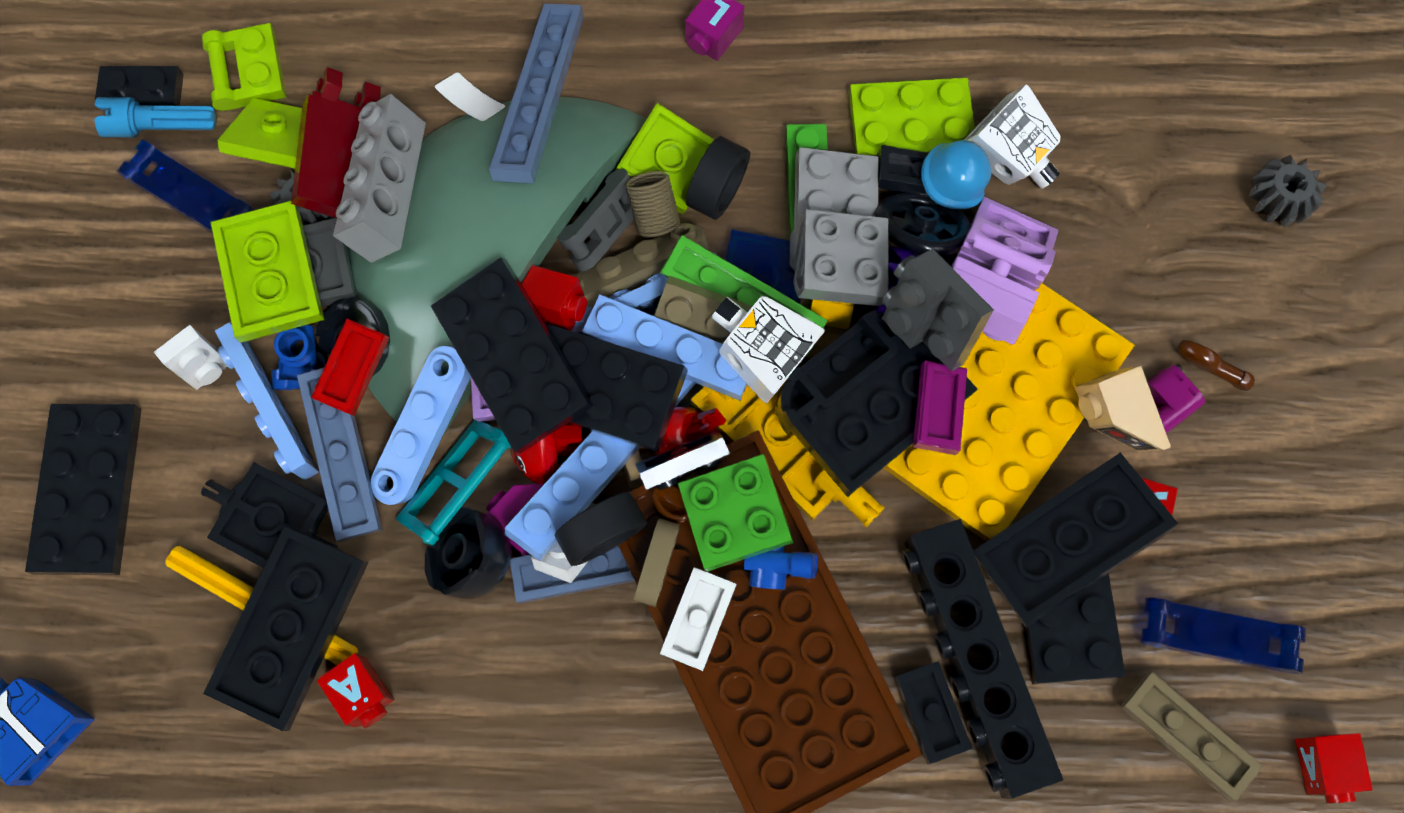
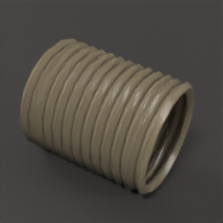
[626,171,680,237]

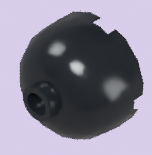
[425,507,511,599]

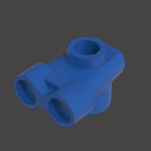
[272,325,318,390]
[744,546,818,590]

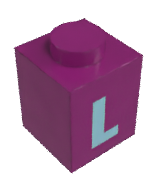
[685,0,745,61]

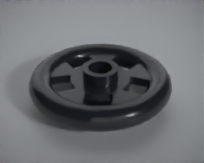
[875,192,971,256]

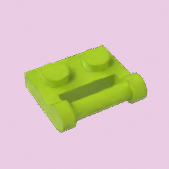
[202,23,287,111]

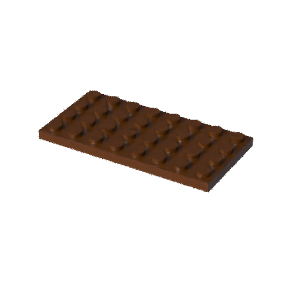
[618,430,922,813]

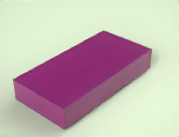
[913,361,967,455]

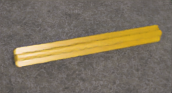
[165,546,358,665]

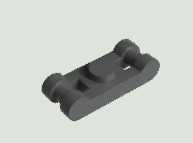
[557,169,634,271]

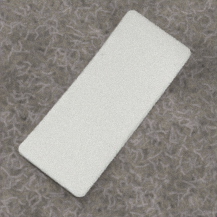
[435,72,506,121]

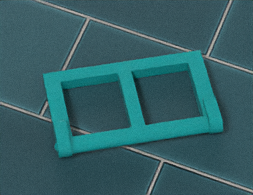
[395,420,511,546]

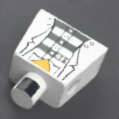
[964,84,1060,189]
[711,296,825,404]

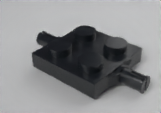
[201,462,338,568]

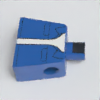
[0,676,95,786]

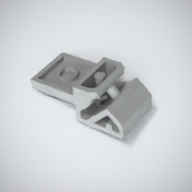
[789,147,888,306]

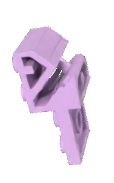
[952,197,1059,345]

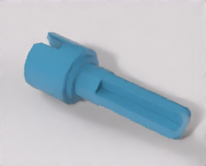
[94,97,217,138]

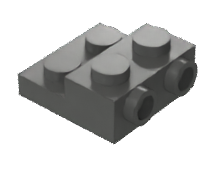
[303,218,357,307]
[882,249,994,372]

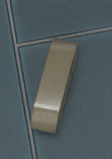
[634,518,681,607]

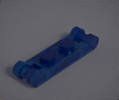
[117,140,254,234]
[1140,598,1306,674]

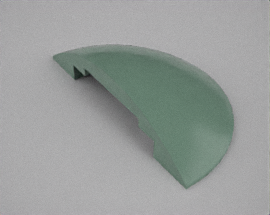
[347,97,647,437]

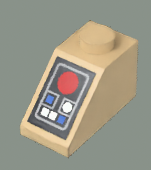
[1075,366,1171,452]

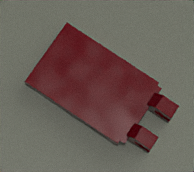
[291,67,381,218]

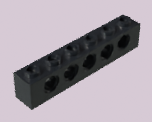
[902,519,1064,799]

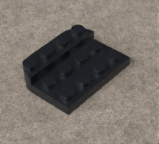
[775,310,978,497]

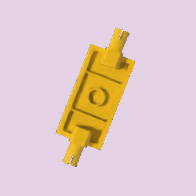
[691,379,885,528]

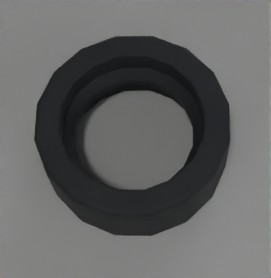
[686,136,750,220]
[554,492,647,566]

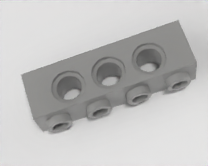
[333,94,426,263]

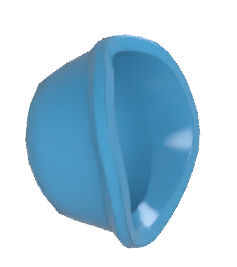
[921,140,991,210]

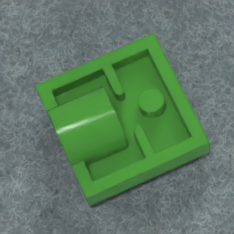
[678,454,794,572]

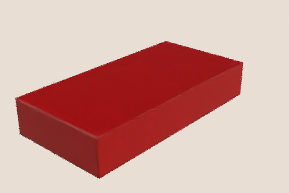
[311,319,390,416]

